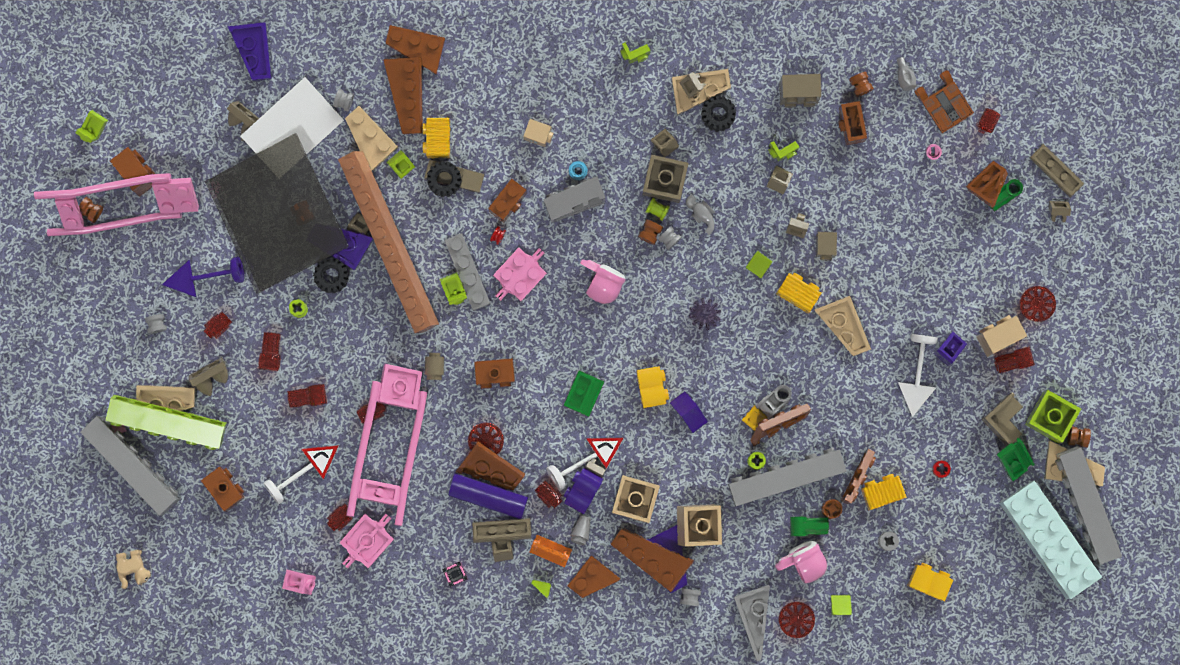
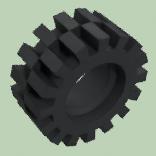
[701,96,736,132]
[427,161,462,197]
[313,258,349,293]

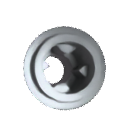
[570,515,591,545]

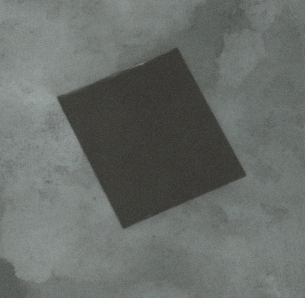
[205,133,349,294]

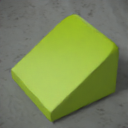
[386,150,415,179]
[746,251,773,278]
[531,580,551,599]
[831,595,852,615]

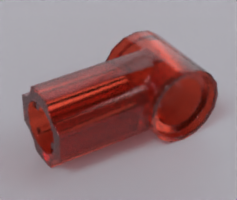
[976,108,1001,134]
[259,332,281,371]
[994,346,1035,374]
[287,384,327,408]

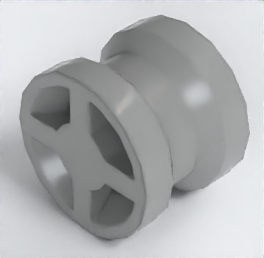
[333,89,354,112]
[658,226,682,250]
[145,314,167,334]
[878,532,899,551]
[680,588,701,606]

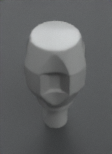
[897,57,916,91]

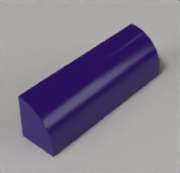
[448,473,528,519]

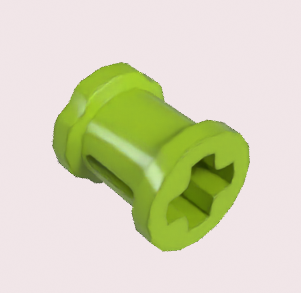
[646,198,670,221]
[289,299,308,318]
[747,452,766,470]

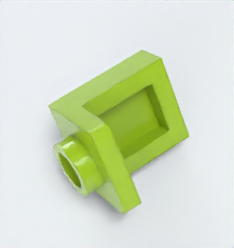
[620,42,651,64]
[75,110,108,143]
[768,141,800,162]
[439,272,467,305]

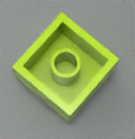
[1025,390,1081,444]

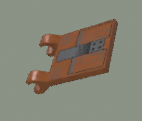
[914,70,974,133]

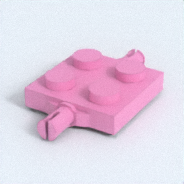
[493,248,547,301]
[339,513,394,568]

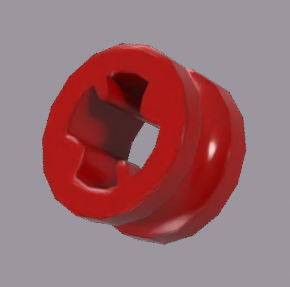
[490,226,506,245]
[932,460,951,478]

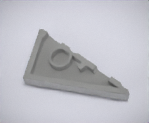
[734,585,770,662]

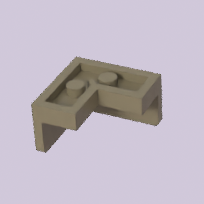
[981,392,1023,447]

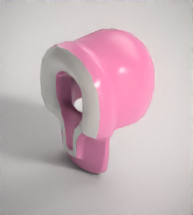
[580,260,626,304]
[775,541,827,583]

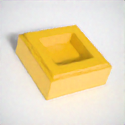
[742,406,767,431]

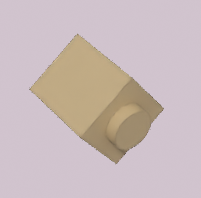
[523,119,554,147]

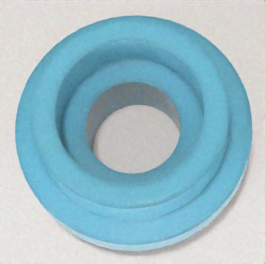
[569,161,588,180]

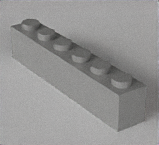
[80,416,180,516]
[1055,446,1122,565]
[728,447,847,507]

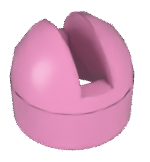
[926,144,942,160]

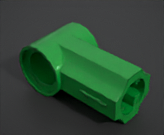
[989,179,1023,212]
[790,517,829,536]

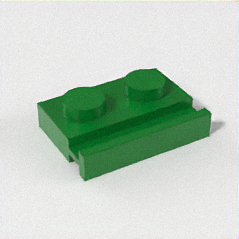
[563,371,604,417]
[996,438,1035,481]

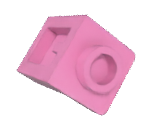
[282,570,316,595]

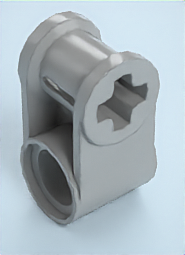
[756,385,792,420]

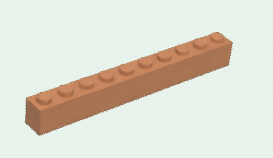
[338,151,439,333]

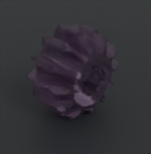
[689,298,721,331]

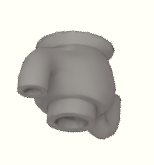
[686,194,715,235]

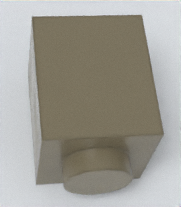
[816,232,837,261]

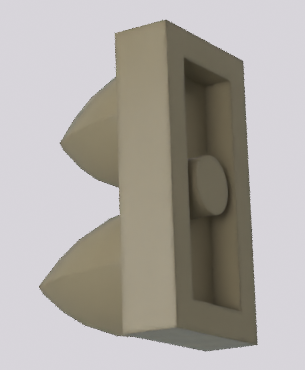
[227,101,259,141]
[189,357,228,396]

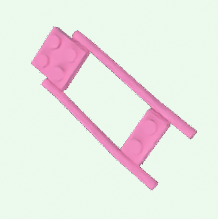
[34,173,199,236]
[346,364,427,526]

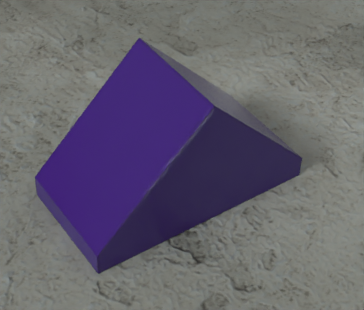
[933,332,967,366]
[670,391,708,433]

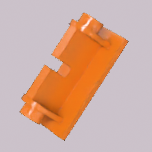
[529,535,572,567]

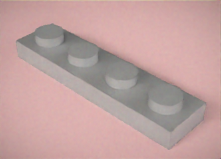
[444,233,490,311]

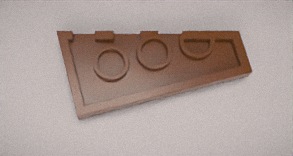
[383,57,423,135]
[611,528,694,592]

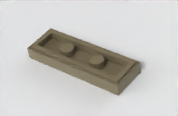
[1030,144,1084,198]
[424,160,485,193]
[472,518,532,543]

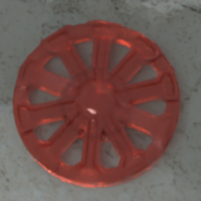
[1020,286,1056,322]
[468,422,504,454]
[778,602,815,638]

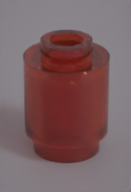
[203,311,232,339]
[356,402,387,424]
[534,480,563,509]
[326,503,355,532]

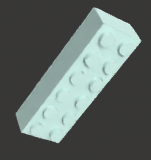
[999,481,1102,599]

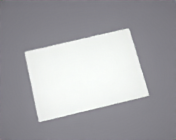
[240,77,344,179]

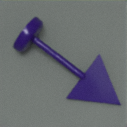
[162,256,245,297]

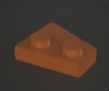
[966,161,1008,208]
[568,556,620,598]

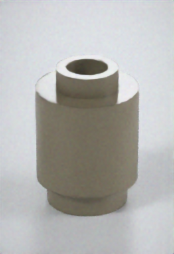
[425,353,444,380]

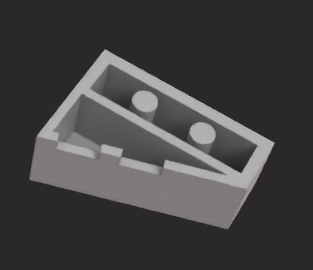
[543,176,605,223]

